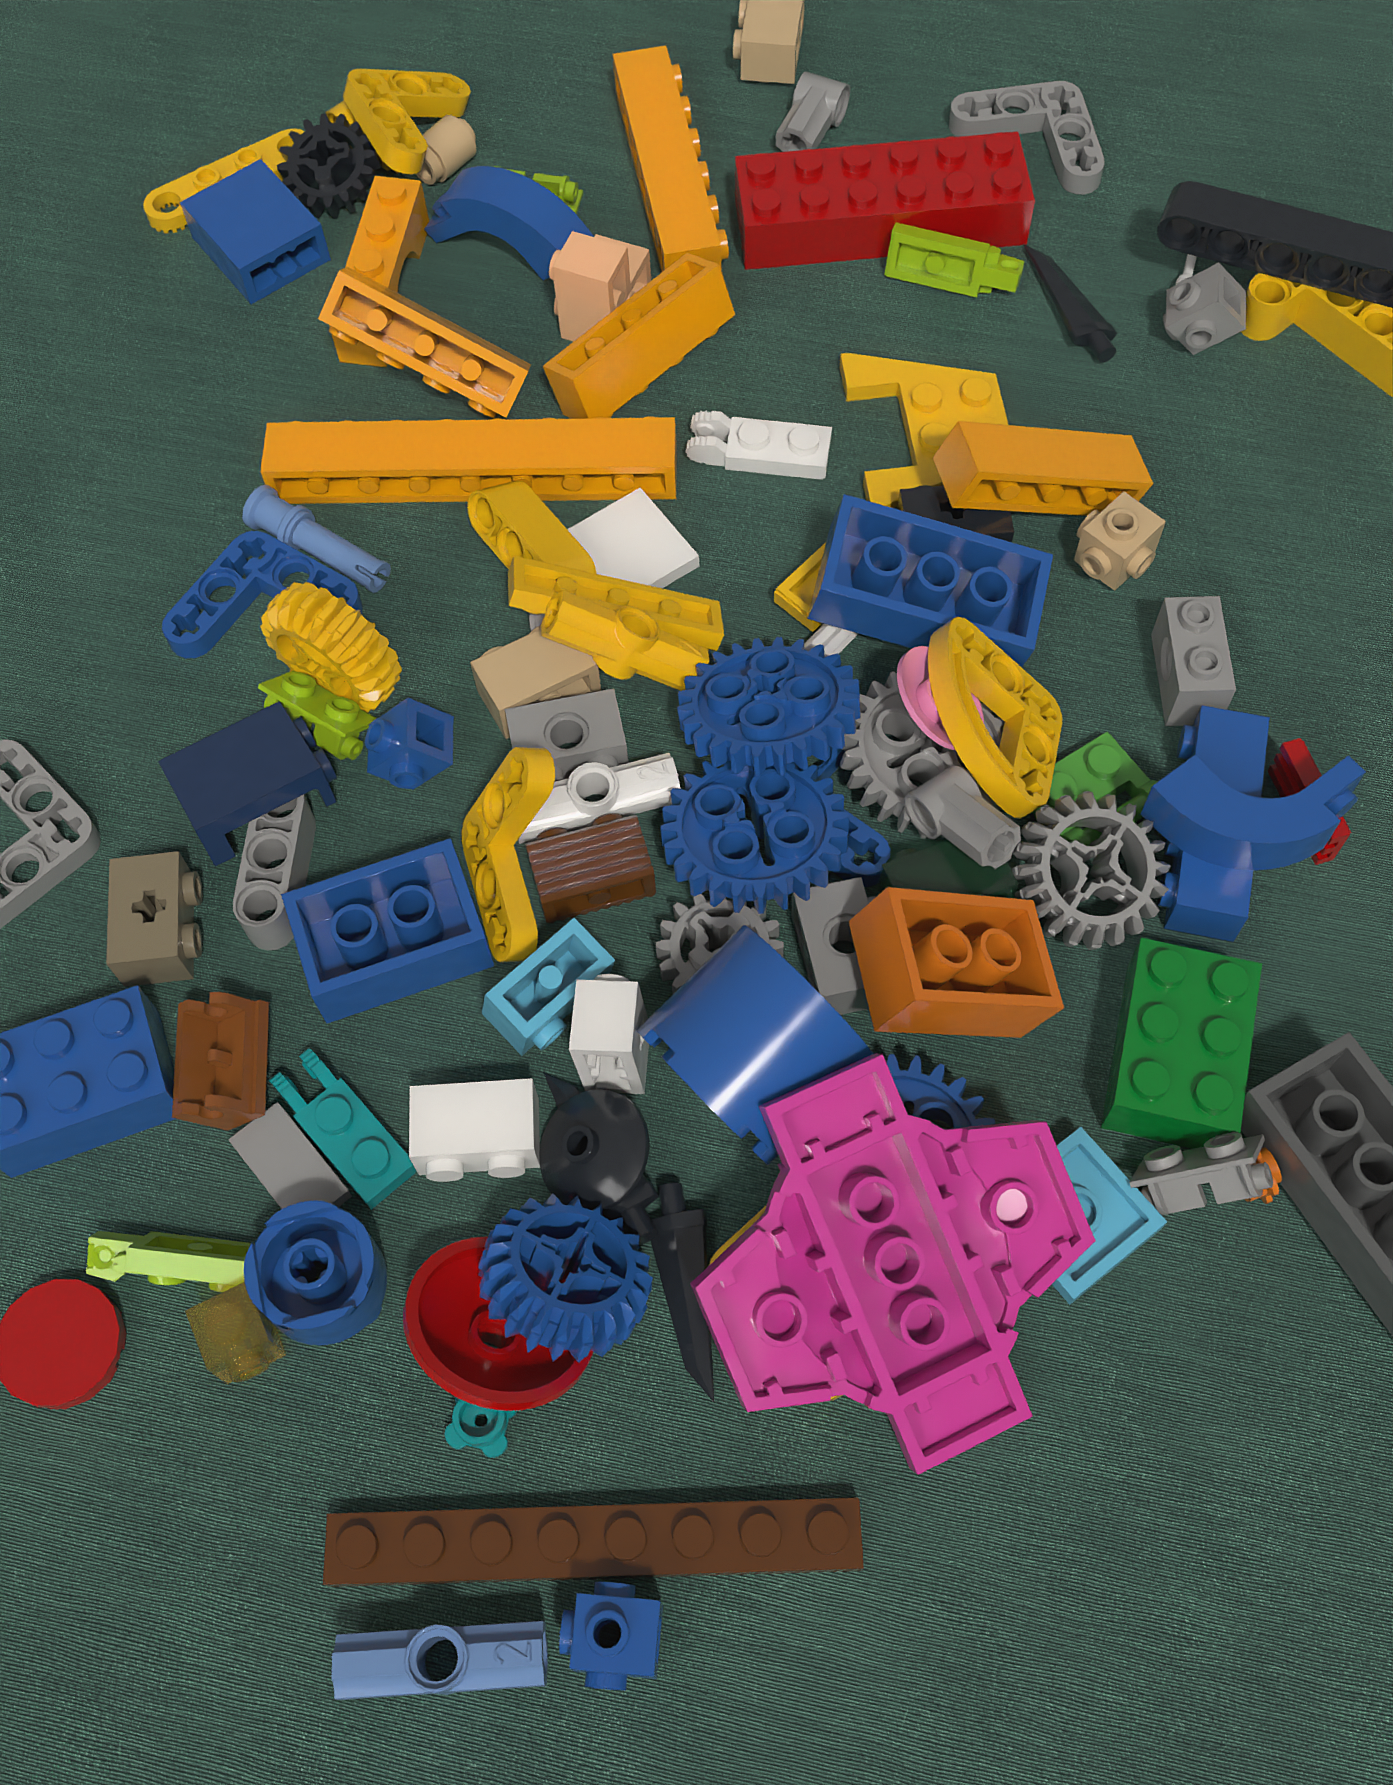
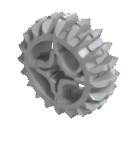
[1009,791,1171,950]

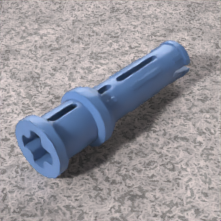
[242,485,391,593]

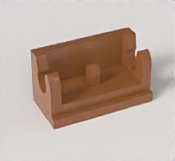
[172,992,269,1131]

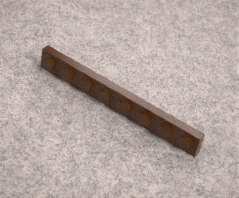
[323,1498,864,1587]

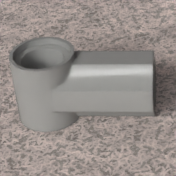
[776,71,850,152]
[904,765,1021,869]

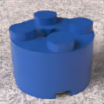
[244,1200,387,1346]

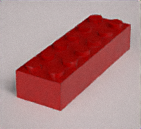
[735,131,1035,270]

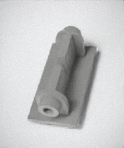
[1129,1132,1273,1215]

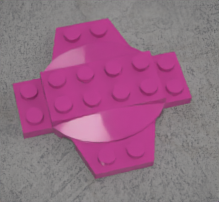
[690,1053,1096,1475]

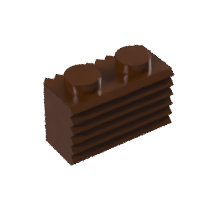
[525,814,656,924]

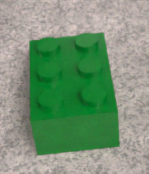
[1101,937,1262,1149]

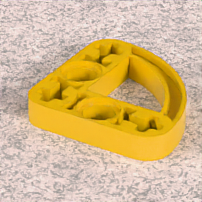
[928,617,1063,818]

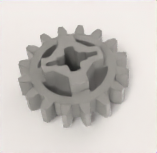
[656,894,784,994]

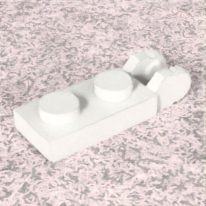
[685,410,832,480]

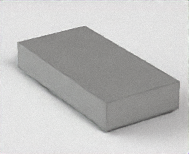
[228,1102,352,1209]

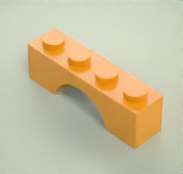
[329,176,429,367]

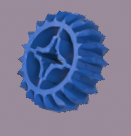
[478,1193,653,1363]

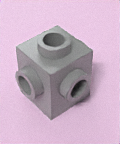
[1163,262,1246,355]

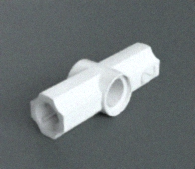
[518,753,681,844]

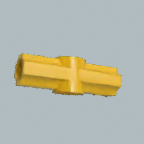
[541,590,710,691]

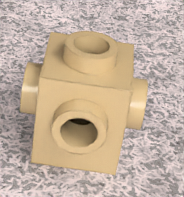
[1074,492,1166,591]

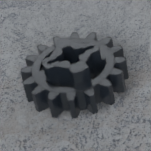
[277,113,382,219]

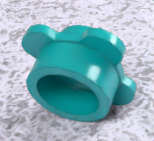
[445,1397,517,1458]

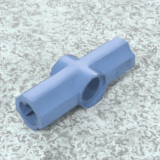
[331,1621,548,1700]

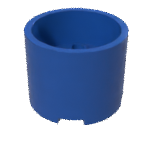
[636,925,873,1165]

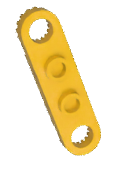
[143,129,305,233]

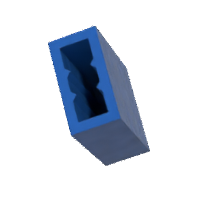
[180,159,331,304]

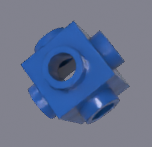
[365,698,454,790]
[559,1582,663,1691]

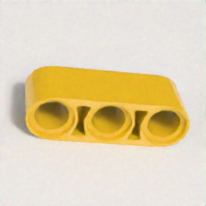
[467,480,597,574]

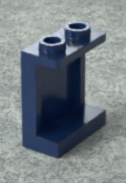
[158,701,337,867]

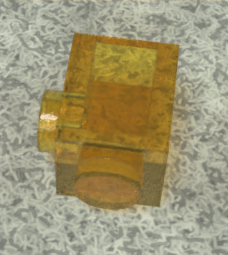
[185,1282,287,1384]

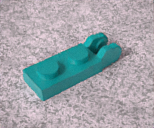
[269,1048,417,1210]

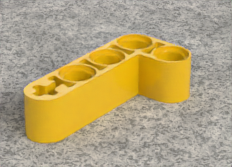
[1241,273,1393,397]

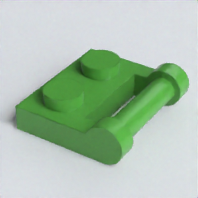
[1031,731,1157,846]

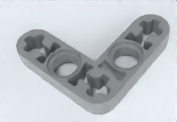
[949,81,1105,195]
[0,739,101,929]

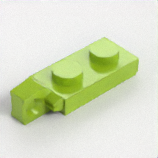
[885,223,1024,298]
[86,1231,254,1293]

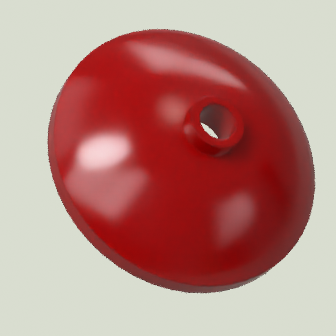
[403,1237,593,1411]

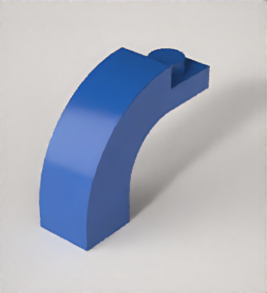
[424,166,594,280]
[1141,754,1366,870]

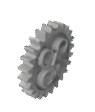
[840,672,1004,839]

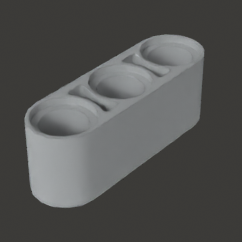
[233,794,316,951]

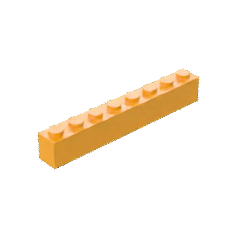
[260,416,677,504]

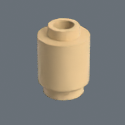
[416,115,477,185]

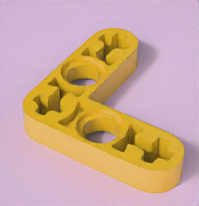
[343,69,471,174]
[462,747,555,962]

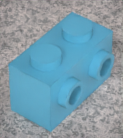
[482,918,615,1056]

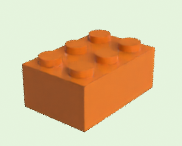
[849,887,1064,1038]

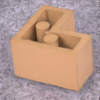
[549,231,651,342]

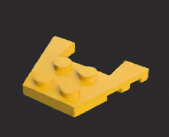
[839,353,1008,508]

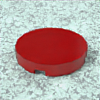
[0,1279,127,1409]

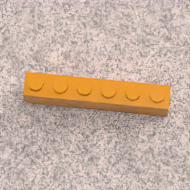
[612,45,729,273]

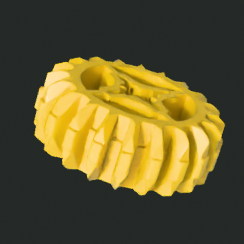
[260,582,402,713]

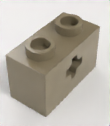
[106,851,203,987]

